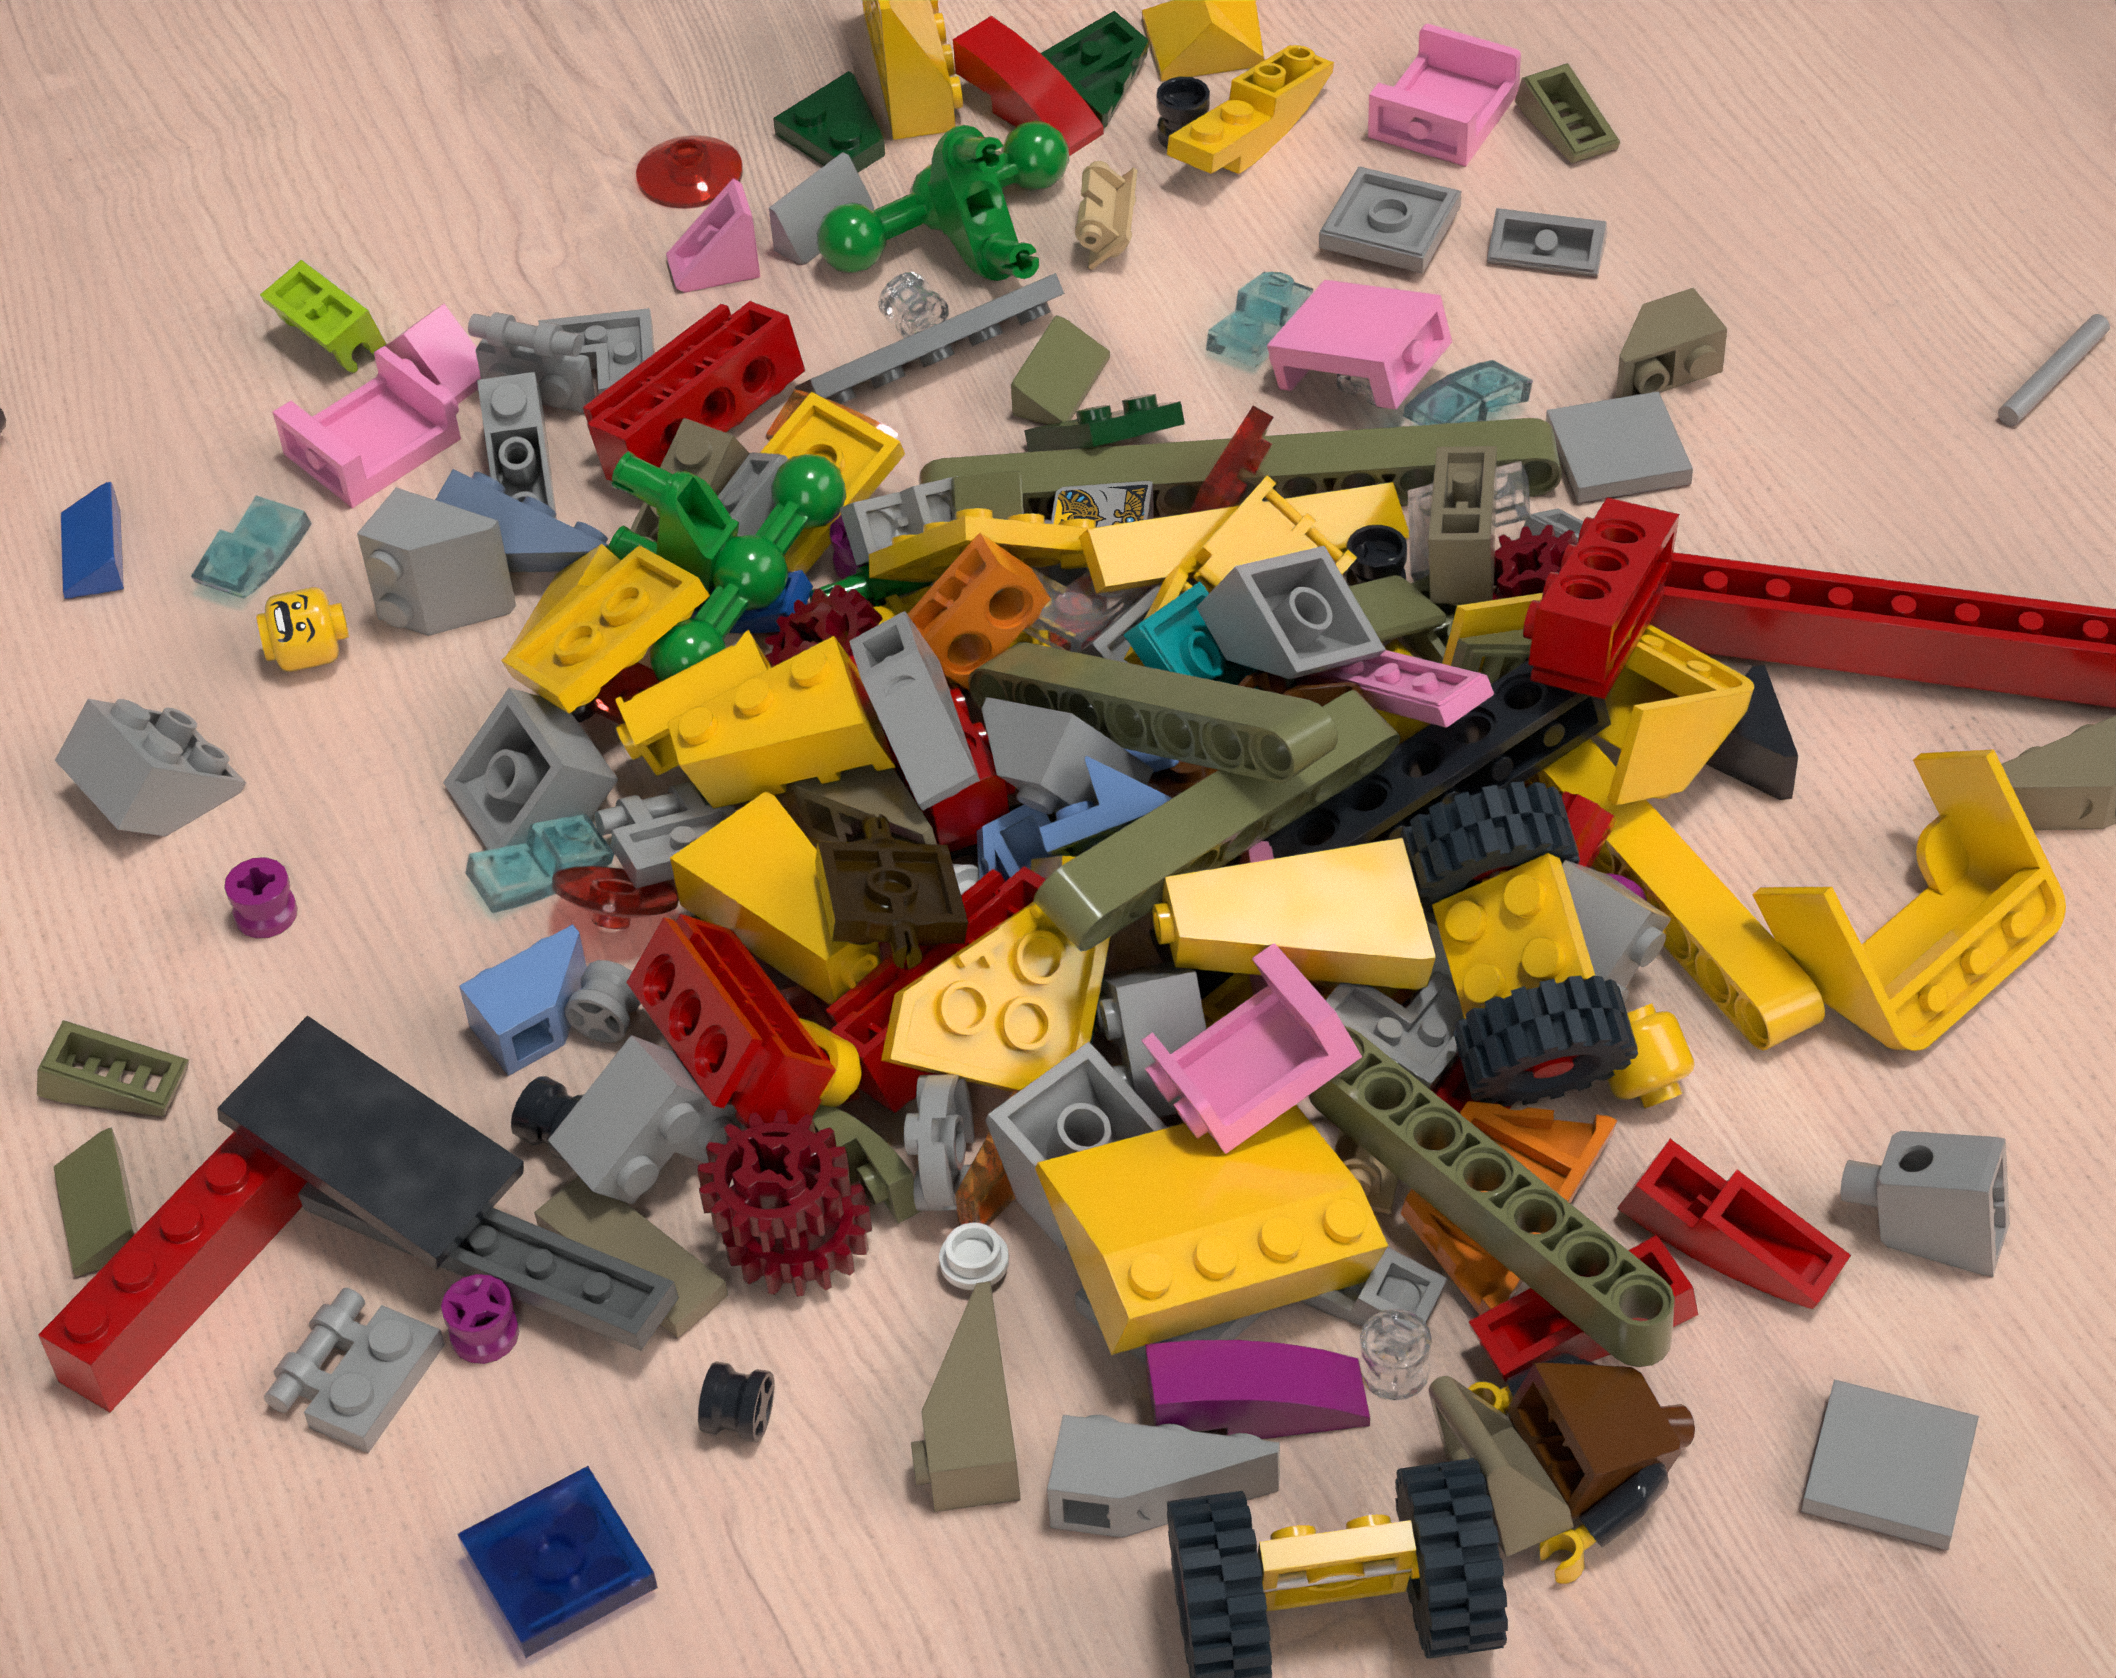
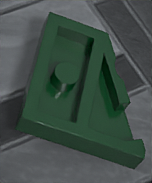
[1041,11,1149,128]
[773,71,885,173]
[1024,394,1185,452]

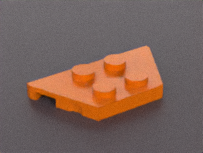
[1401,1101,1618,1315]

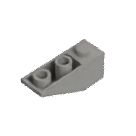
[477,372,557,519]
[849,611,980,810]
[1047,1415,1280,1538]

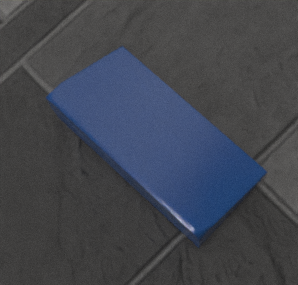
[61,482,124,599]

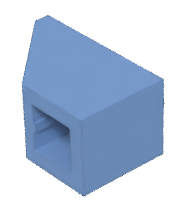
[459,924,587,1076]

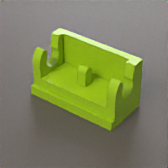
[260,260,386,373]

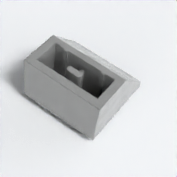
[55,699,246,837]

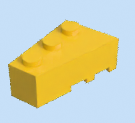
[667,636,896,809]

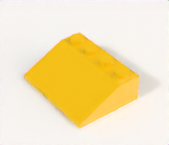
[862,0,963,140]
[1035,1105,1388,1355]

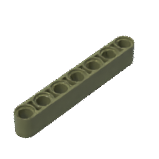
[968,642,1338,783]
[1034,690,1401,951]
[1309,1026,1675,1367]

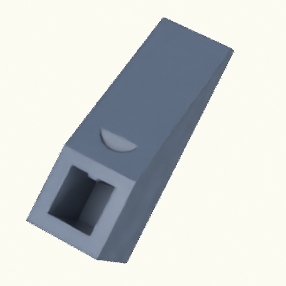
[435,469,608,572]

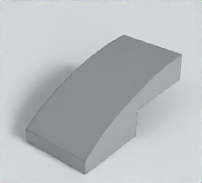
[839,476,958,566]
[1301,1247,1448,1338]

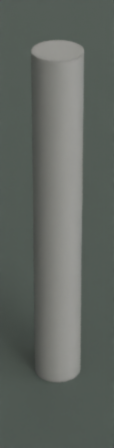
[1998,314,2110,426]

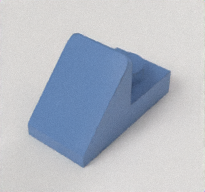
[1039,756,1172,857]

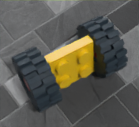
[1400,782,1638,1107]
[1167,1458,1508,1678]

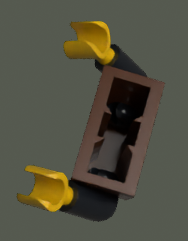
[1468,1353,1695,1584]

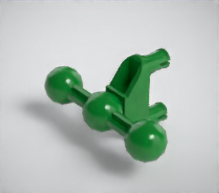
[816,121,1069,281]
[608,451,847,682]

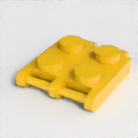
[1193,475,1357,593]

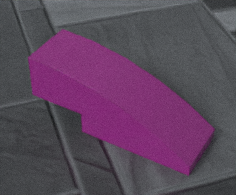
[1145,1340,1370,1439]

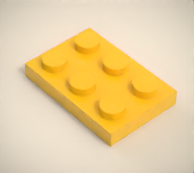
[760,392,905,574]
[501,545,710,714]

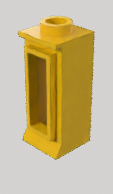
[615,630,771,776]

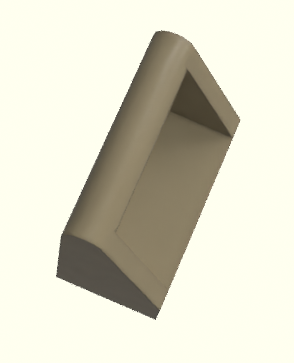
[1428,1376,1574,1557]

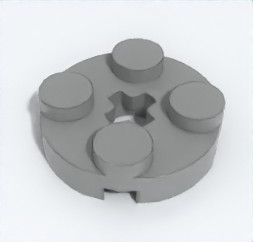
[904,1075,974,1211]

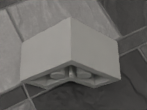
[1095,961,1206,1117]
[548,1035,744,1204]

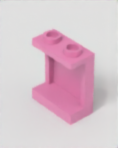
[1368,24,1521,167]
[1267,280,1452,410]
[273,346,461,508]
[1141,943,1362,1154]

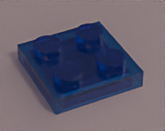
[457,1466,658,1658]

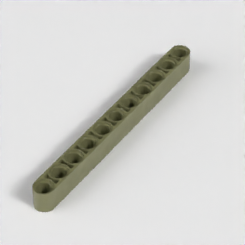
[919,418,1562,520]

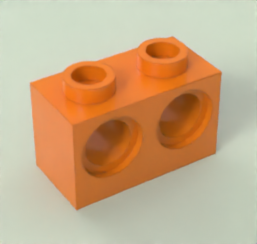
[908,532,1051,690]

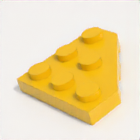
[868,508,1096,582]
[881,902,1110,1093]

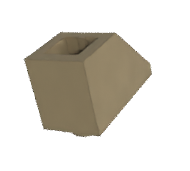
[1616,288,1727,398]

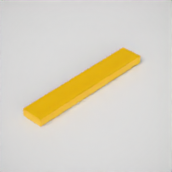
[1079,482,1411,594]

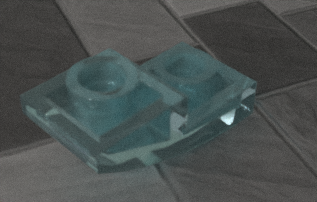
[1206,271,1313,368]
[1403,360,1533,425]
[191,495,312,599]
[465,814,614,913]

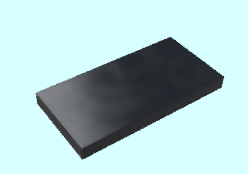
[217,1015,524,1270]

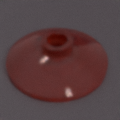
[636,135,743,209]
[551,866,679,930]

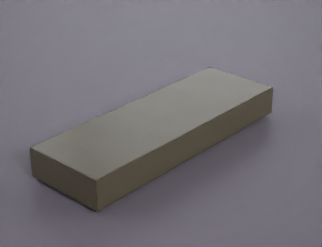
[534,1176,728,1339]

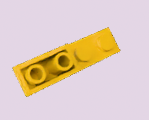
[1167,45,1334,174]

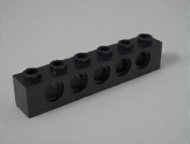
[1263,660,1611,859]

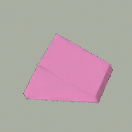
[666,178,760,293]
[385,304,481,404]

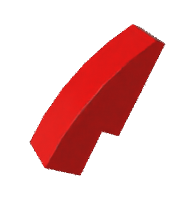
[953,16,1104,156]
[1617,1138,1851,1310]
[1468,1235,1699,1382]

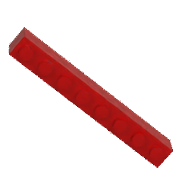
[1649,552,2116,708]

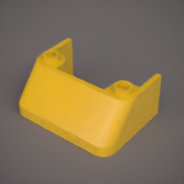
[1442,593,1754,805]
[1752,749,2066,1051]

